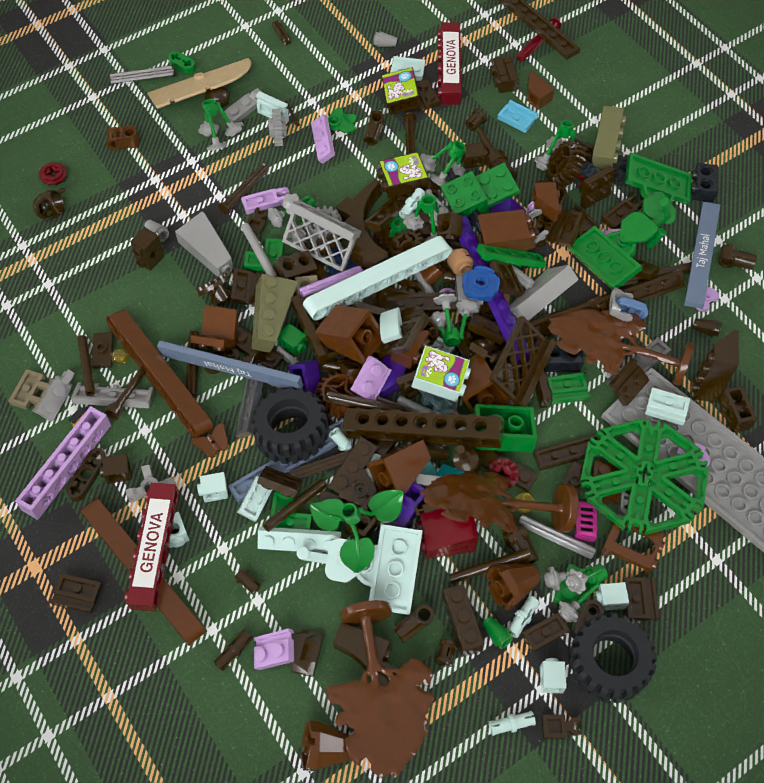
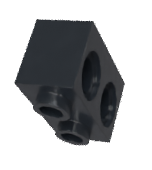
[691,163,718,203]
[544,344,584,372]

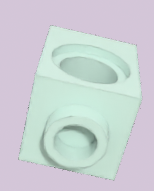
[197,472,229,502]
[169,512,189,548]
[594,582,629,611]
[540,658,566,693]

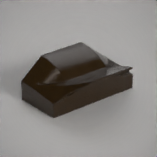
[290,629,325,678]

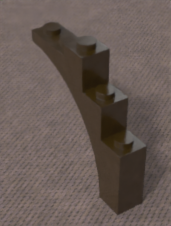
[336,179,389,270]
[333,622,400,685]

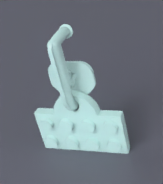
[297,524,423,615]

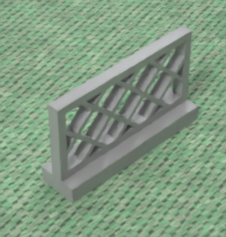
[282,201,361,272]

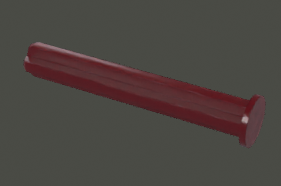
[516,17,561,62]

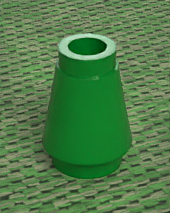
[482,616,513,649]

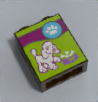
[381,67,422,115]
[376,152,429,198]

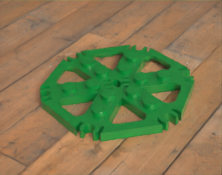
[580,418,709,535]

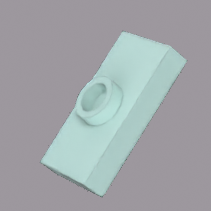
[237,476,272,522]

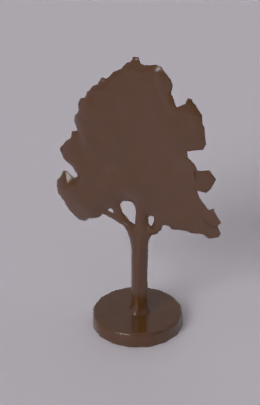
[548,307,695,387]
[420,471,579,533]
[326,600,434,778]

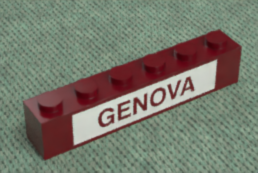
[437,22,461,105]
[124,482,179,612]

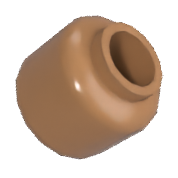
[447,248,474,276]

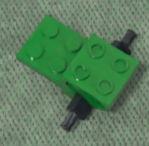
[440,162,520,234]

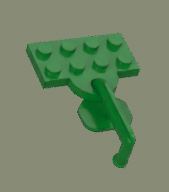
[625,152,692,249]
[567,197,671,290]

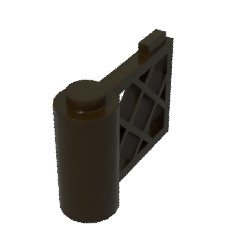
[372,316,424,361]

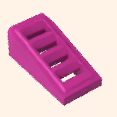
[574,501,597,542]

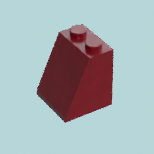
[416,508,478,559]

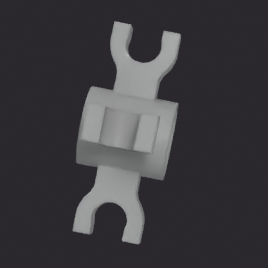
[125,465,176,503]

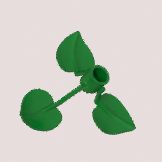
[310,490,404,573]

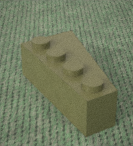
[592,106,626,169]
[252,274,298,353]

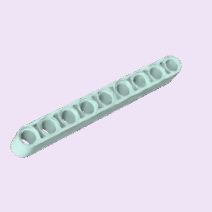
[303,236,453,320]

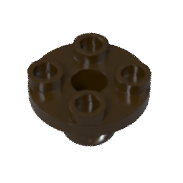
[196,272,231,306]

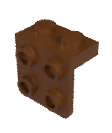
[191,305,238,351]

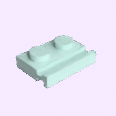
[391,56,425,81]
[256,91,289,124]
[645,387,690,426]

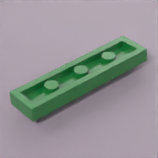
[476,244,547,269]

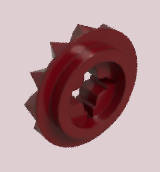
[39,162,67,186]
[488,458,519,489]

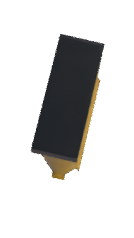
[68,406,86,427]

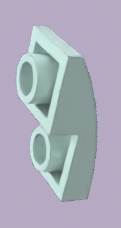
[380,307,402,344]

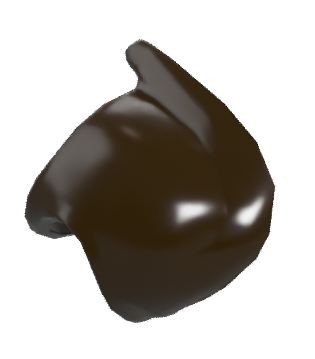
[32,188,65,221]

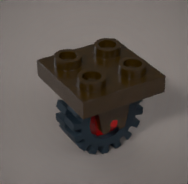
[573,162,615,209]

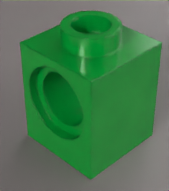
[277,323,307,357]

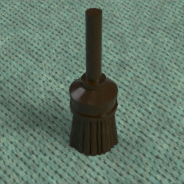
[476,128,518,180]
[453,445,482,473]

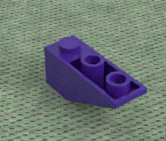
[376,482,424,538]

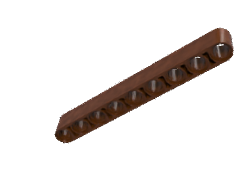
[106,310,213,438]
[80,498,206,646]

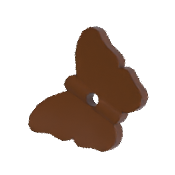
[192,423,229,458]

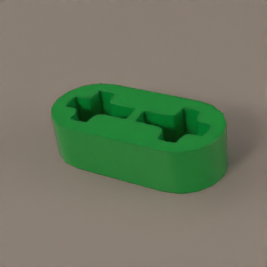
[168,51,196,74]

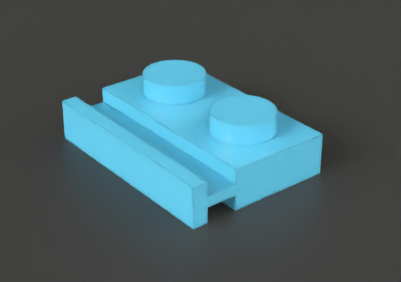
[497,100,538,133]

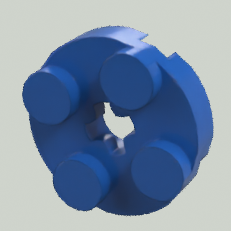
[462,266,500,301]

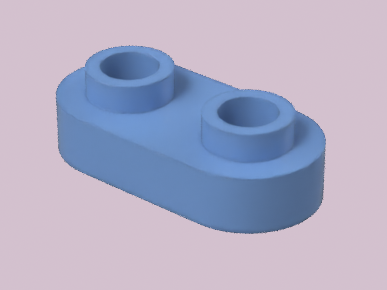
[616,297,648,319]

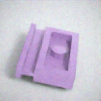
[350,356,392,400]
[254,629,294,670]

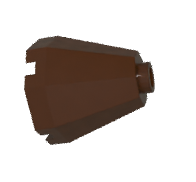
[486,563,540,611]
[301,720,351,771]

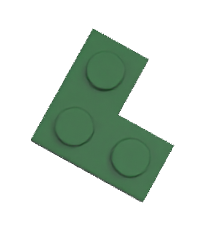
[244,238,285,271]
[270,492,312,530]

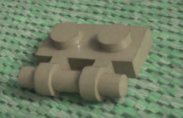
[8,369,53,414]

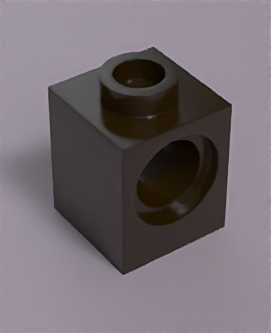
[462,142,488,169]
[437,212,463,241]
[100,454,132,484]

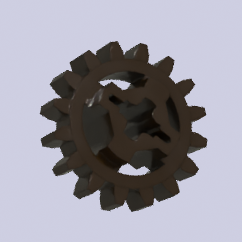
[385,229,424,258]

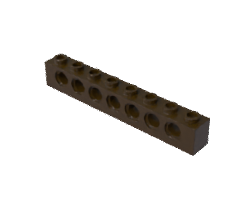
[341,407,504,449]

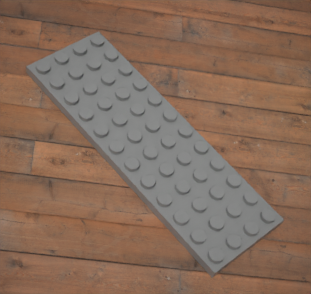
[601,368,764,552]

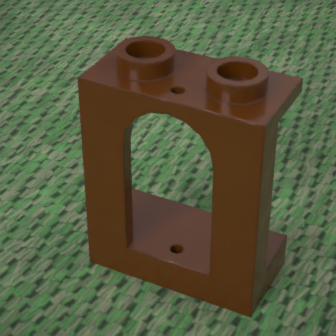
[600,513,665,576]

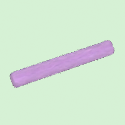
[299,266,363,297]

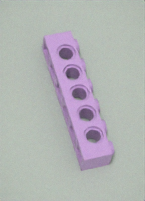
[15,406,111,520]

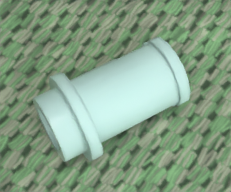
[329,427,353,452]

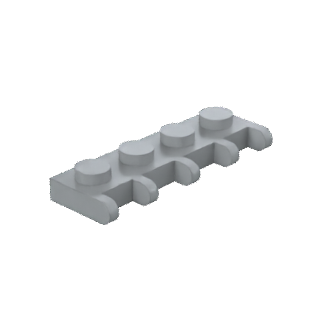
[71,382,155,408]

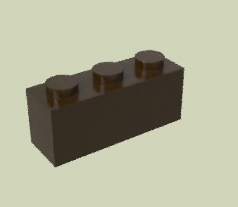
[442,584,484,657]

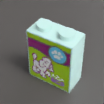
[411,345,471,402]

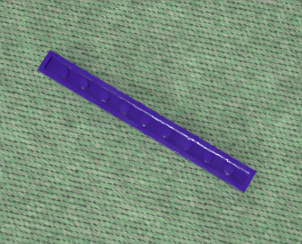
[458,216,530,363]

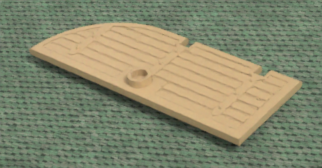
[148,58,251,109]

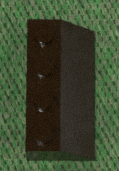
[690,330,739,403]

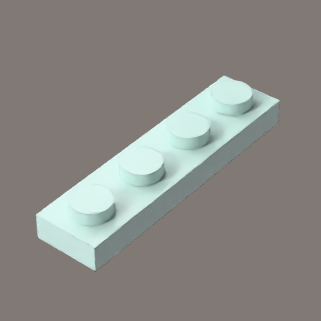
[258,527,341,553]

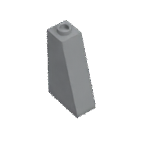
[175,211,233,277]
[509,265,578,323]

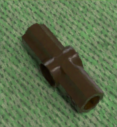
[500,507,539,565]

